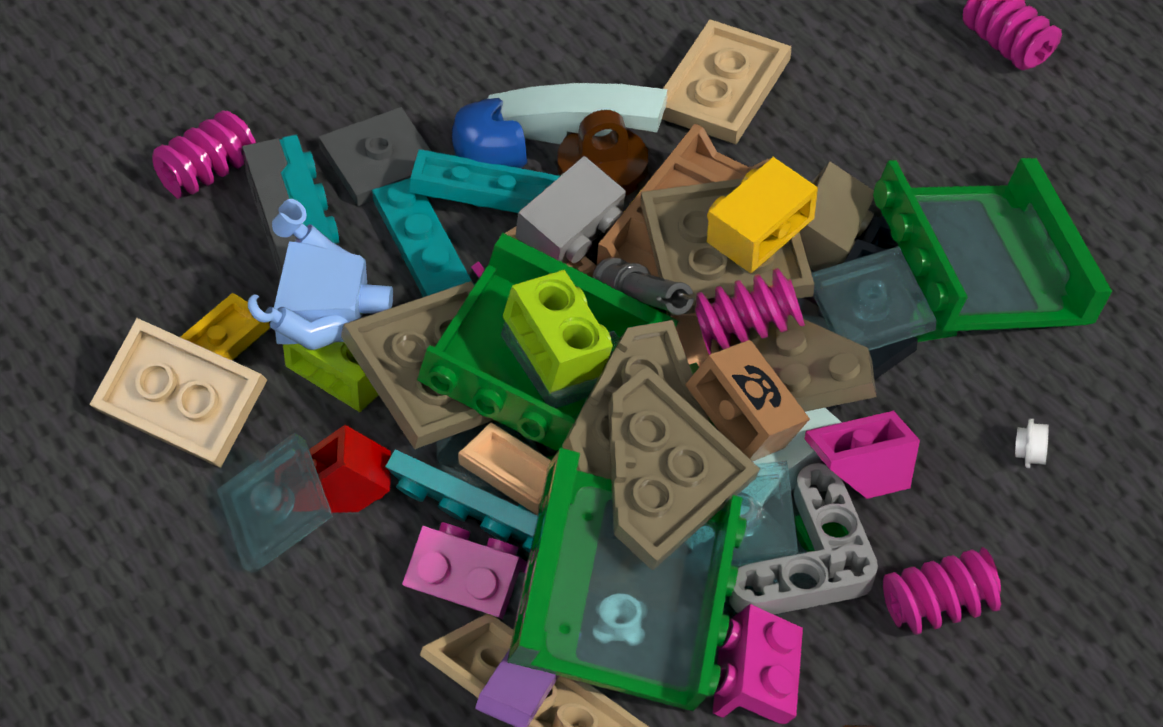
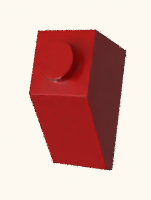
[276,425,391,514]

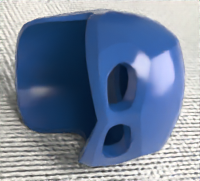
[452,98,527,168]

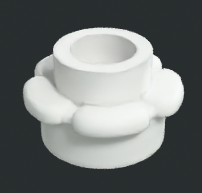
[1015,419,1049,468]

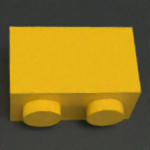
[707,157,818,274]

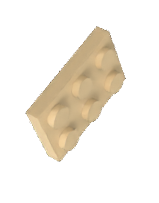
[662,19,791,144]
[90,318,267,468]

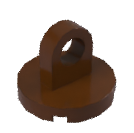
[558,110,648,196]

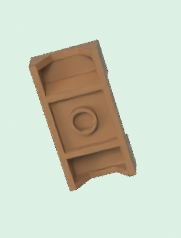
[597,123,770,277]

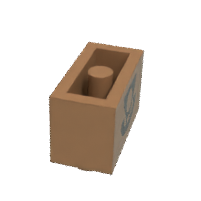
[685,340,810,462]

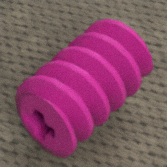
[963,0,1062,70]
[152,110,256,199]
[695,268,805,355]
[883,547,1001,635]

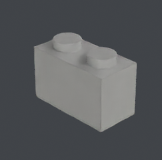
[515,156,626,264]

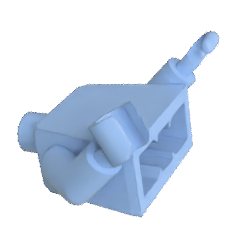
[247,199,393,350]

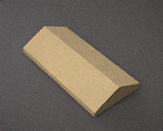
[420,614,649,727]

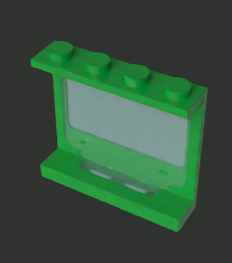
[873,158,1112,332]
[507,448,746,711]

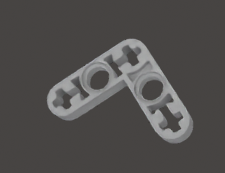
[729,464,878,614]

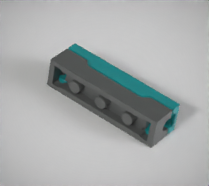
[242,134,339,279]

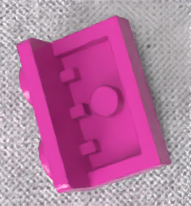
[402,522,528,619]
[713,604,803,724]

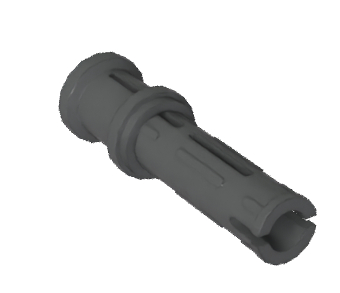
[593,257,694,315]

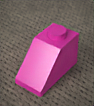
[804,411,920,499]

